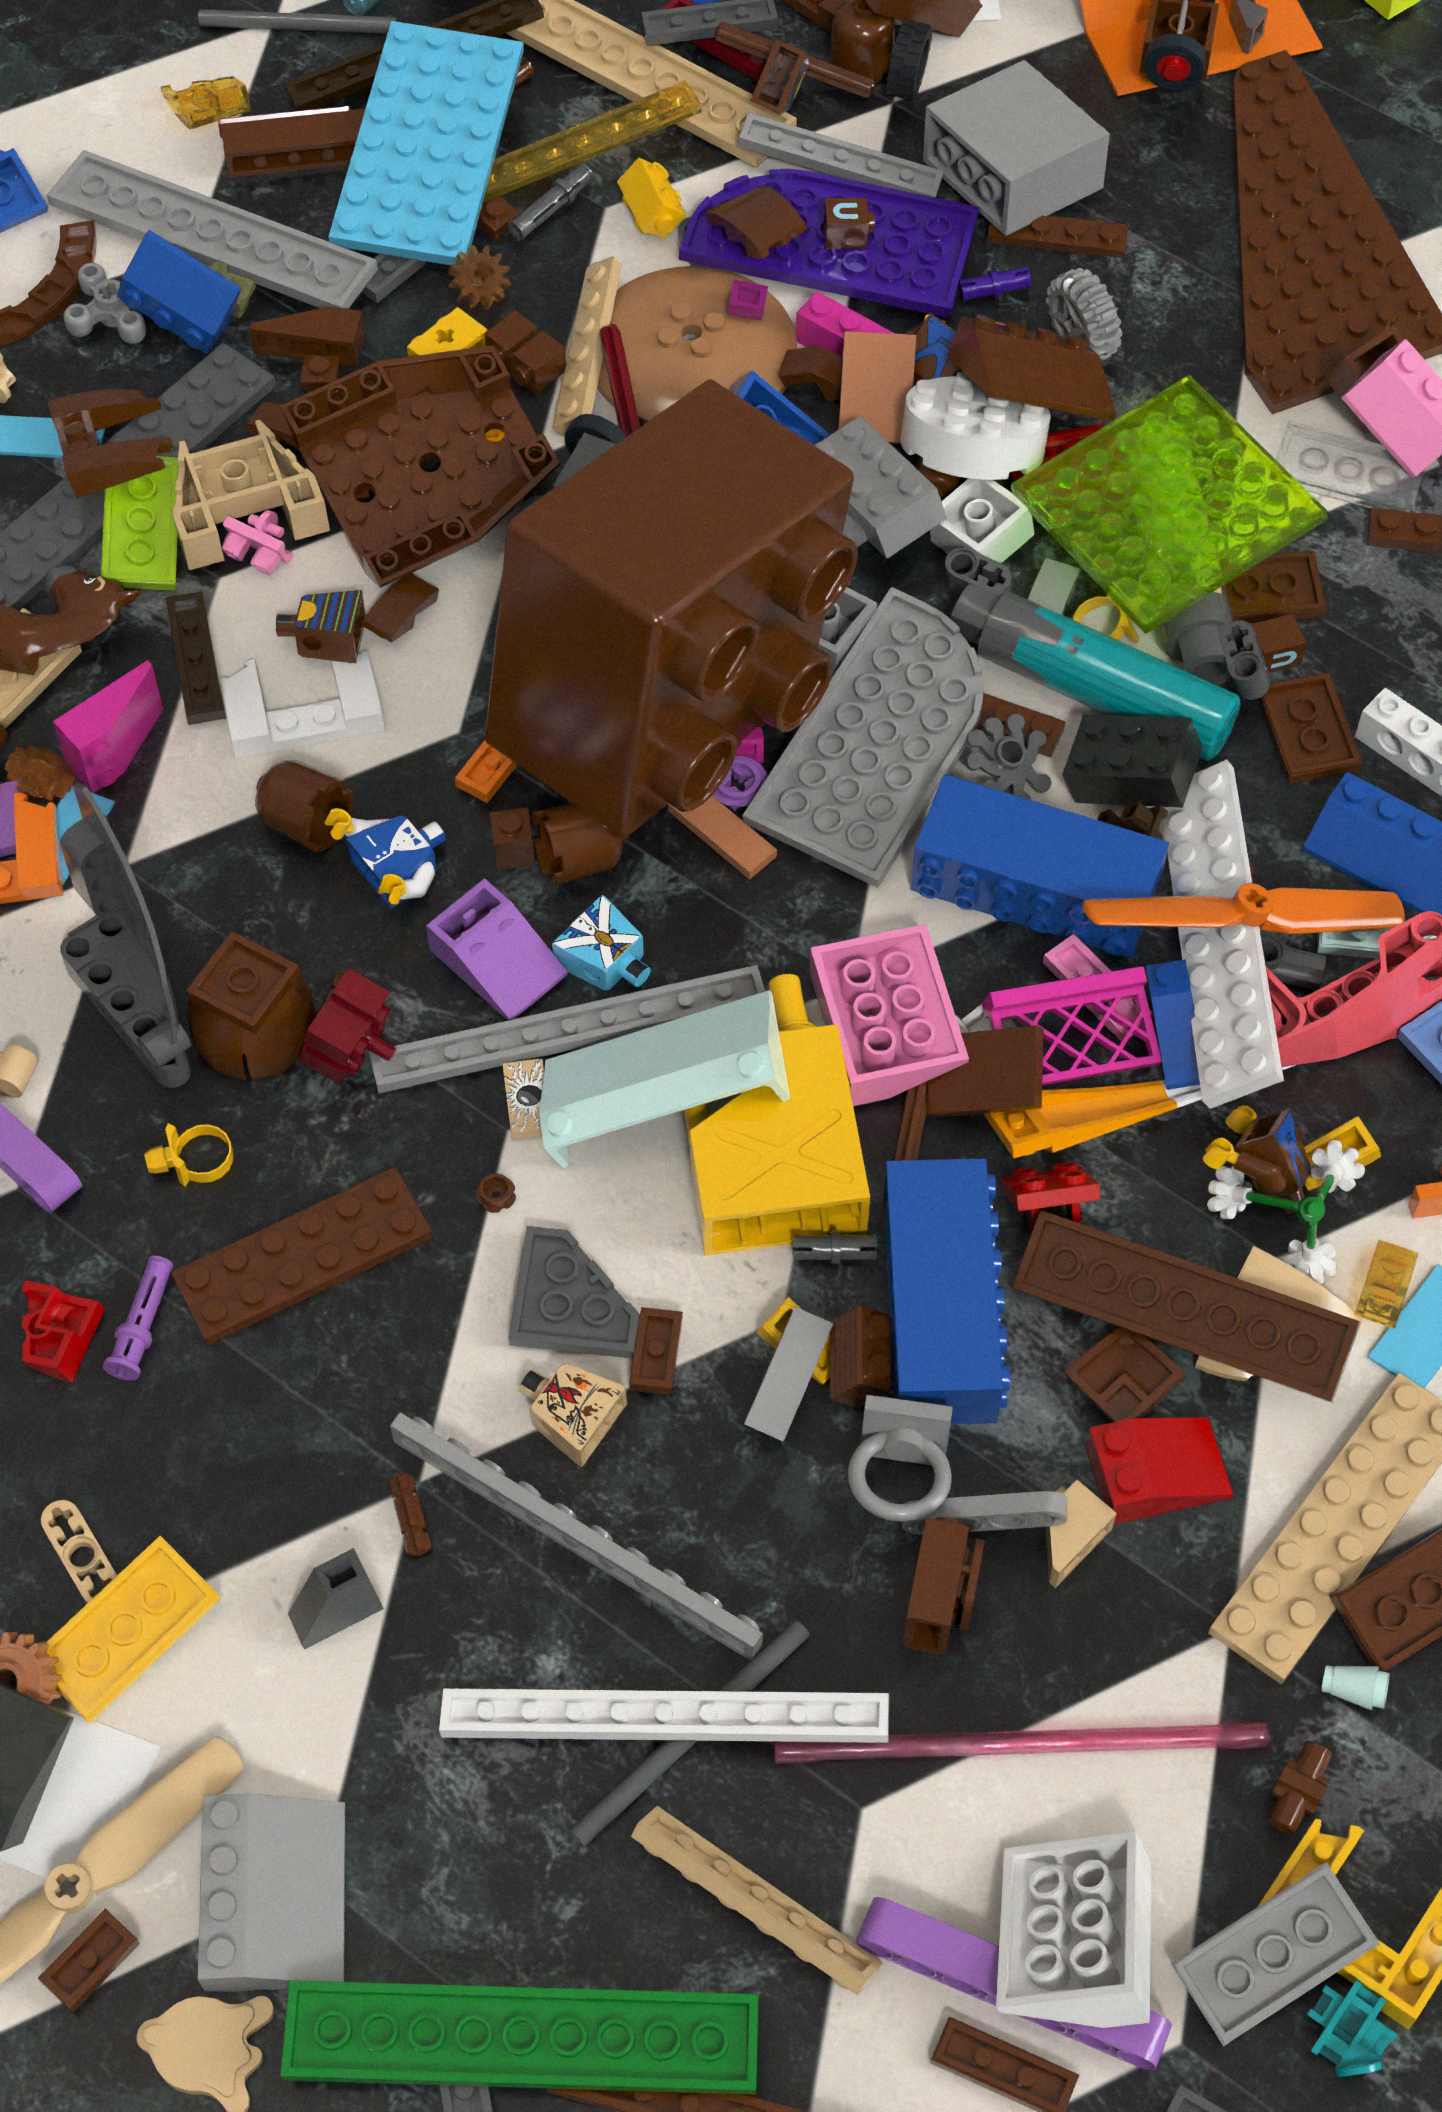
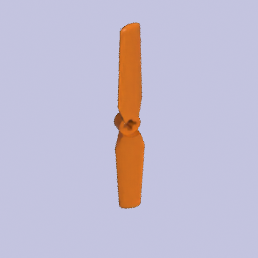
[1082,883,1405,934]

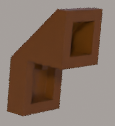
[779,346,843,401]

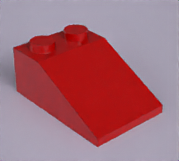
[1085,1417,1233,1525]

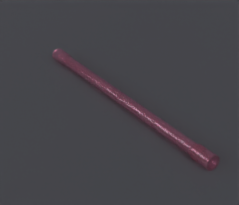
[774,1721,1269,1764]

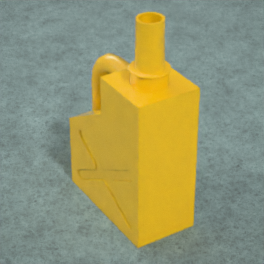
[684,974,870,1256]

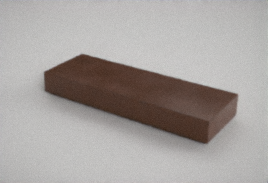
[930,2016,1079,2112]

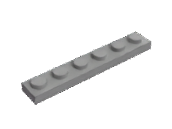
[738,112,944,198]

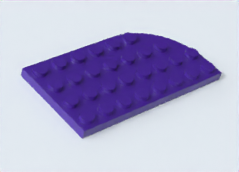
[679,169,980,318]

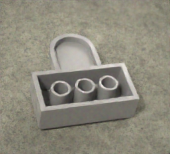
[815,416,947,558]

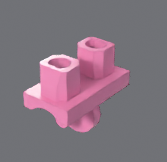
[222,510,293,576]

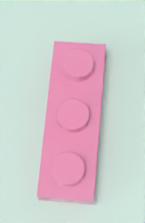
[1043,934,1154,1041]

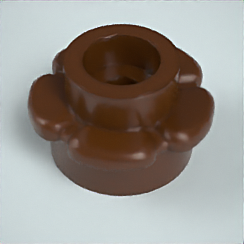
[476,1173,516,1213]

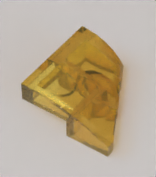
[161,76,251,129]

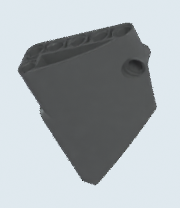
[60,782,192,1088]

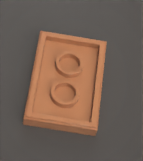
[839,331,916,445]

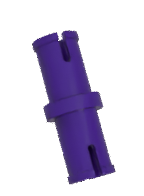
[959,266,1031,302]

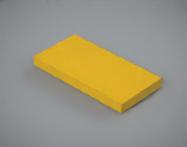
[46,1536,221,1724]

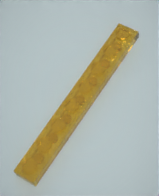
[483,80,702,203]

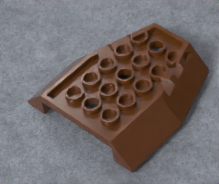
[281,345,560,588]

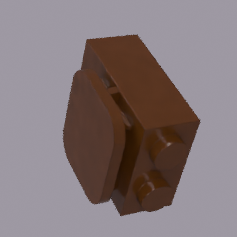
[902,1517,985,1656]

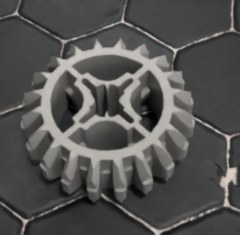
[1046,268,1122,361]

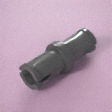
[792,1231,877,1264]

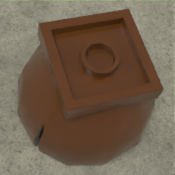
[186,931,317,1081]

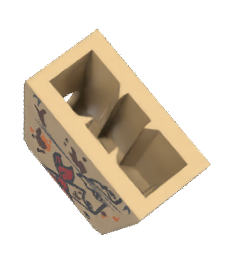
[519,1363,627,1467]

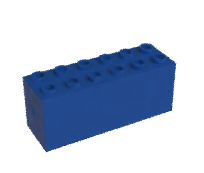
[910,774,1169,959]
[883,1159,1010,1424]

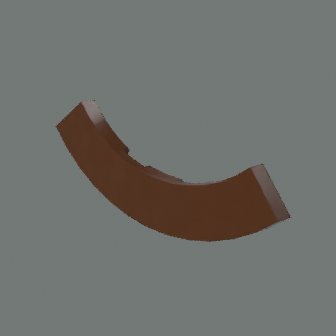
[0,220,97,347]

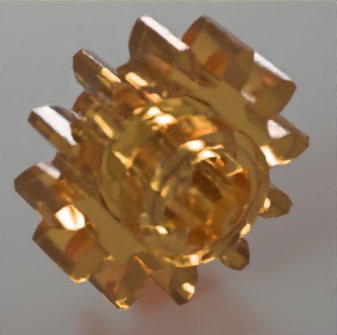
[448,245,511,309]
[4,745,76,800]

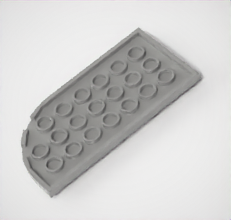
[743,587,983,888]

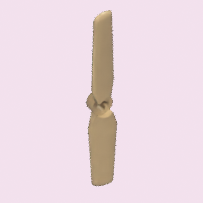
[0,1736,244,1984]

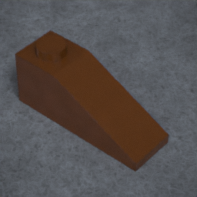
[249,307,366,367]

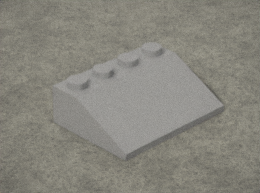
[198,1793,346,1993]

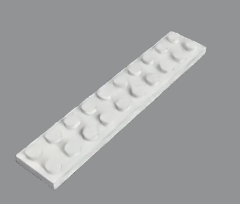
[1163,760,1284,1109]

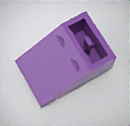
[426,878,568,1021]

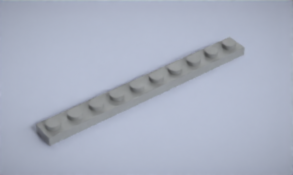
[369,965,765,1094]
[390,1412,763,1661]

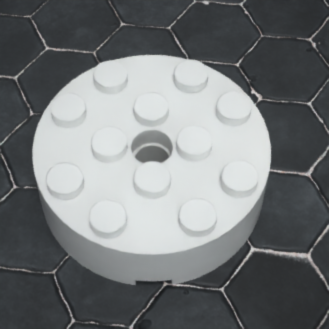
[900,372,1051,480]

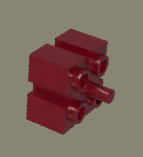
[299,968,396,1086]

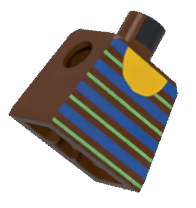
[750,39,810,115]
[276,590,365,663]

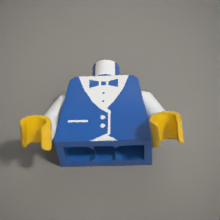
[324,808,446,909]

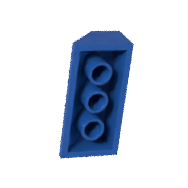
[1302,772,1442,915]

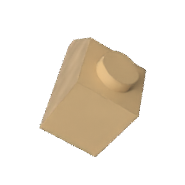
[1045,1480,1117,1588]

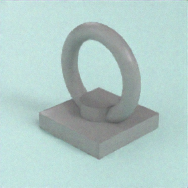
[848,1395,953,1522]

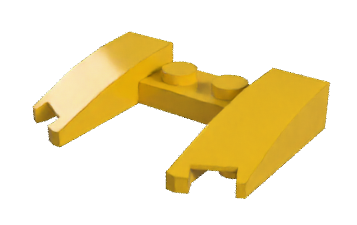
[1258,1819,1442,2030]

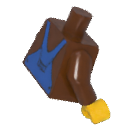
[905,313,962,387]
[1203,1105,1311,1214]

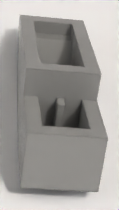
[744,1306,833,1441]

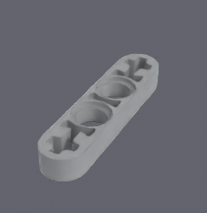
[902,1491,1067,1535]

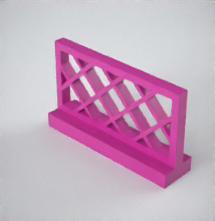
[981,966,1162,1085]

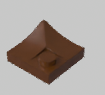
[1064,1327,1186,1423]

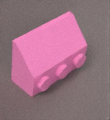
[1341,339,1442,478]

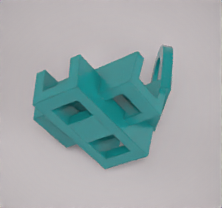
[1307,1980,1397,2077]

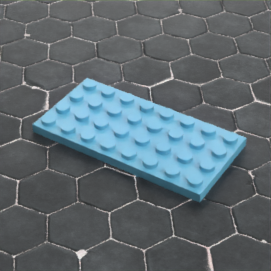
[328,21,524,268]

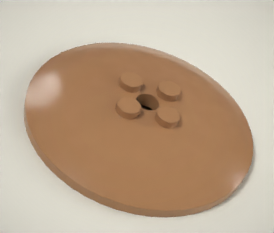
[597,266,797,425]

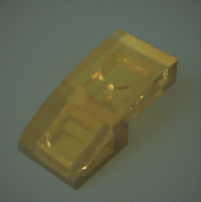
[1354,1240,1419,1329]

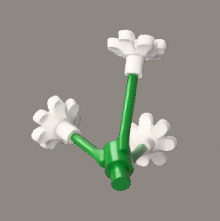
[1207,1140,1365,1284]

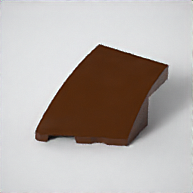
[705,185,807,259]

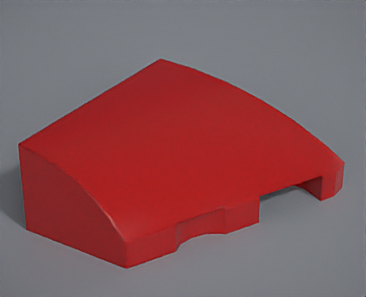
[22,1280,106,1383]

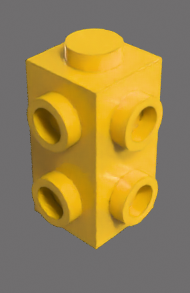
[617,157,687,240]

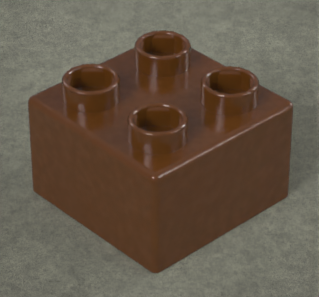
[485,379,858,837]

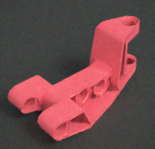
[1266,911,1442,1067]

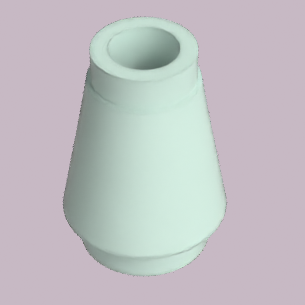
[1322,1665,1390,1711]

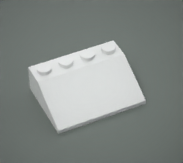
[996,1831,1151,2028]

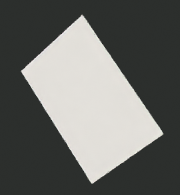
[0,1704,161,1891]

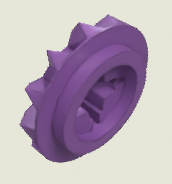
[712,756,768,812]

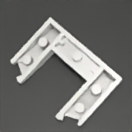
[220,650,385,759]

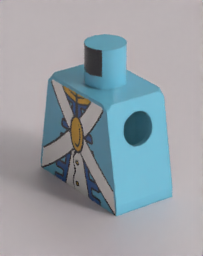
[552,895,651,990]

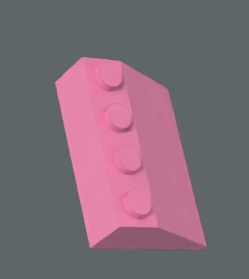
[809,924,969,1106]

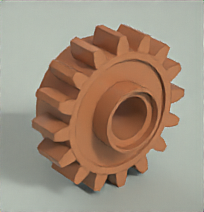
[0,1632,62,1705]

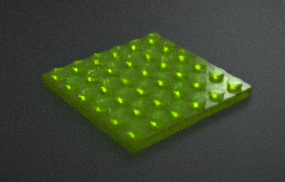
[1011,375,1328,634]

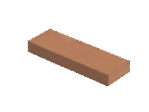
[668,796,777,880]

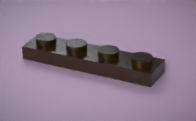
[165,591,226,725]

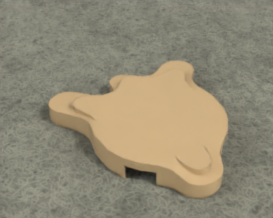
[137,1996,275,2112]

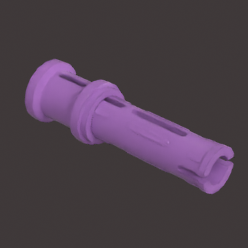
[103,1256,174,1381]

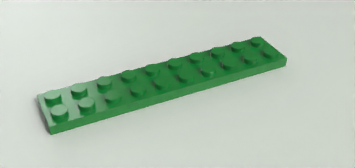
[280,1980,759,2095]

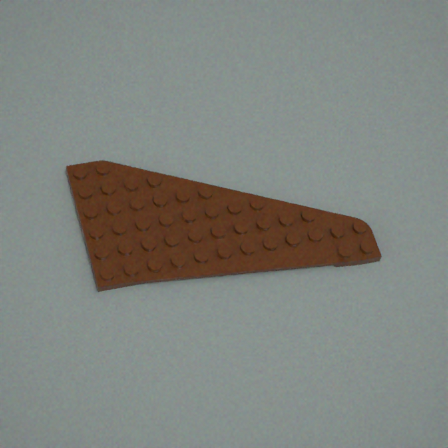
[1232,50,1442,414]

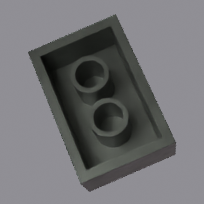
[1062,715,1203,808]

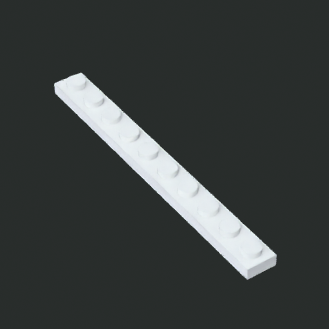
[439,1689,889,1743]

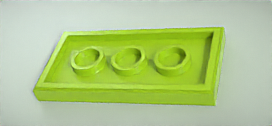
[101,456,179,591]

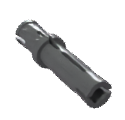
[507,163,595,241]

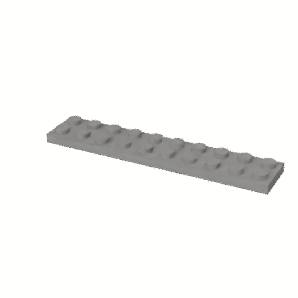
[47,150,378,309]

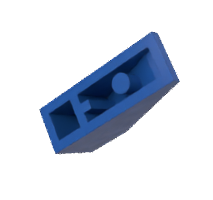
[1146,959,1200,1090]

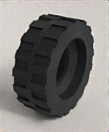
[887,19,932,100]

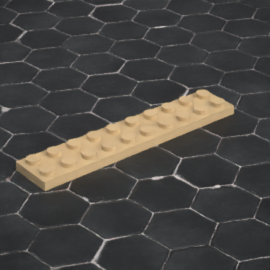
[506,0,797,168]

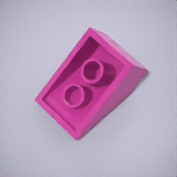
[53,660,164,793]

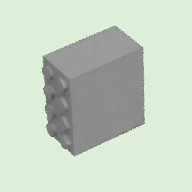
[923,60,1110,236]

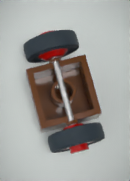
[1140,0,1219,91]

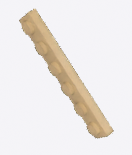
[553,256,622,436]
[631,1806,883,1995]

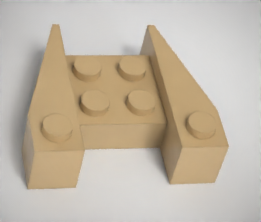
[173,420,330,570]

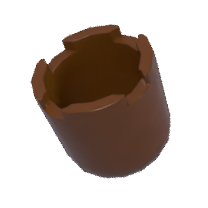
[829,0,895,84]
[255,760,354,852]
[530,803,628,886]

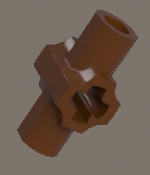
[1268,1741,1333,1835]

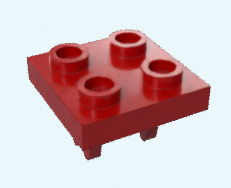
[1001,1162,1100,1234]

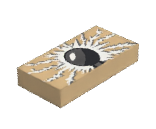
[502,1058,544,1140]

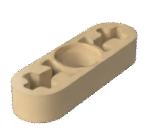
[41,1500,117,1604]

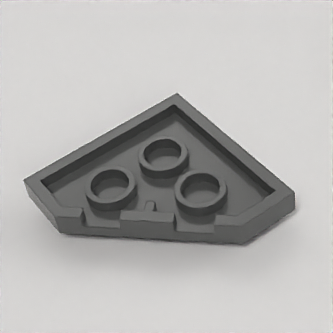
[509,1226,640,1359]

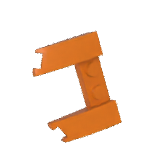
[0,792,64,904]

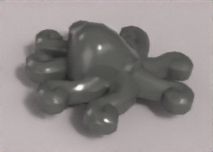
[965,714,1052,800]

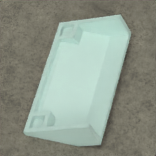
[539,990,791,1168]

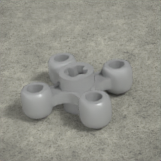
[64,263,146,344]

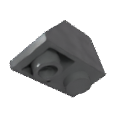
[288,1548,384,1650]

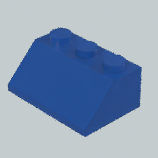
[117,230,241,354]

